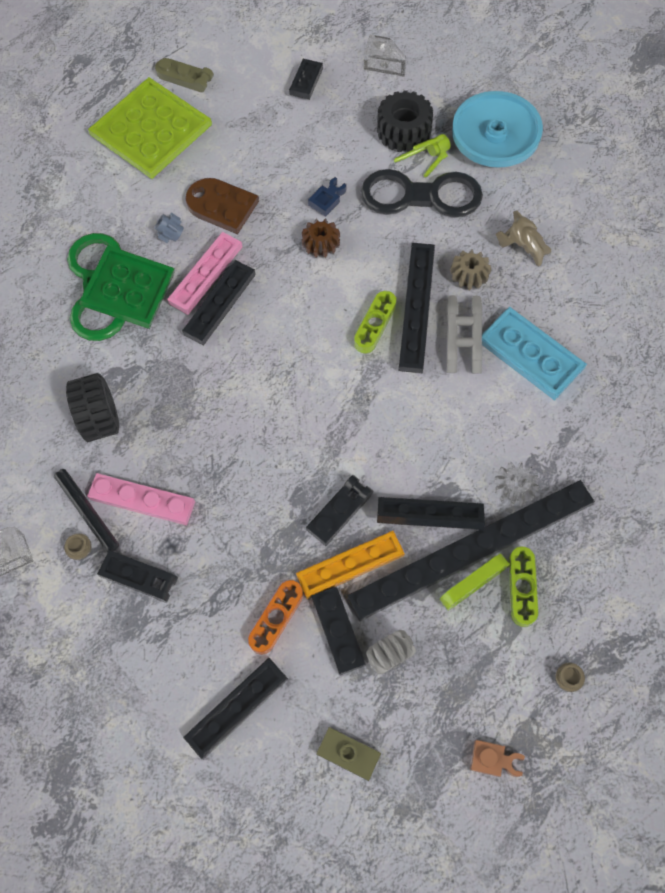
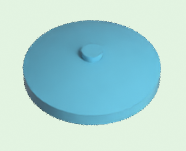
[452,91,543,168]

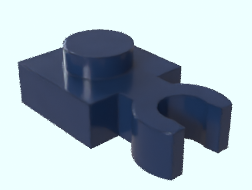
[308,177,347,217]

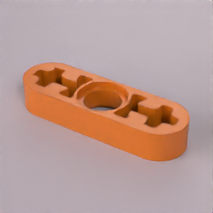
[248,580,303,655]

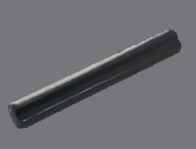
[54,469,119,553]

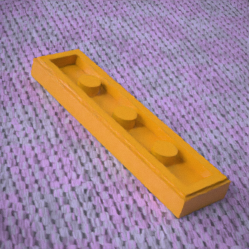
[296,531,405,599]

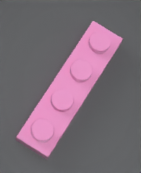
[167,232,242,315]
[87,473,195,526]

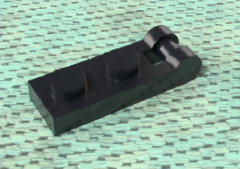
[306,475,374,546]
[97,550,178,603]

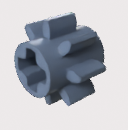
[155,212,184,243]

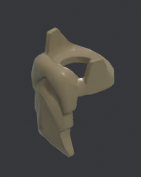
[496,210,551,267]

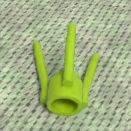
[394,134,451,177]

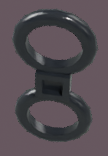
[361,169,483,218]

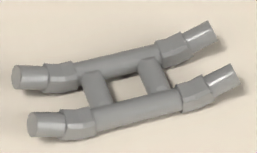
[447,295,482,374]

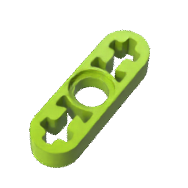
[354,291,396,354]
[509,546,538,627]
[439,553,510,611]

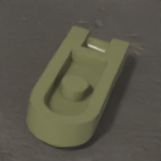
[155,58,214,92]

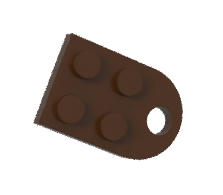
[186,178,259,235]

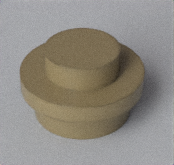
[64,533,92,560]
[555,663,585,692]

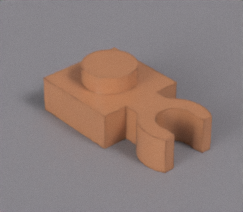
[470,740,525,777]

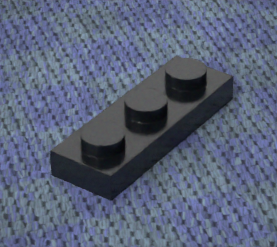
[311,587,366,676]

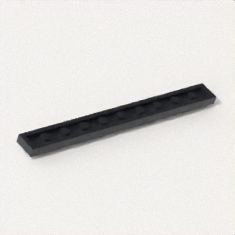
[347,480,595,622]

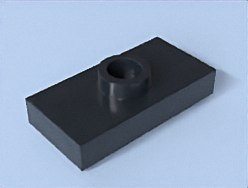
[289,58,323,100]

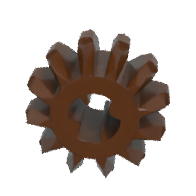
[301,218,340,259]

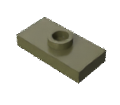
[316,727,381,781]

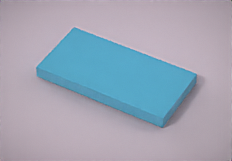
[482,306,587,401]

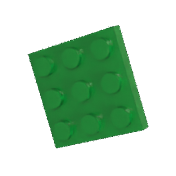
[80,245,175,329]

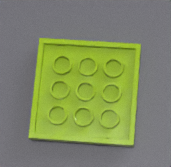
[88,77,212,179]

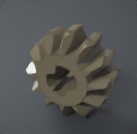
[450,249,491,291]

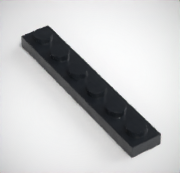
[398,243,435,374]

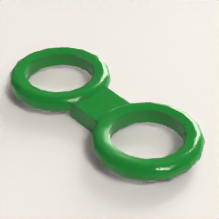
[67,233,125,341]

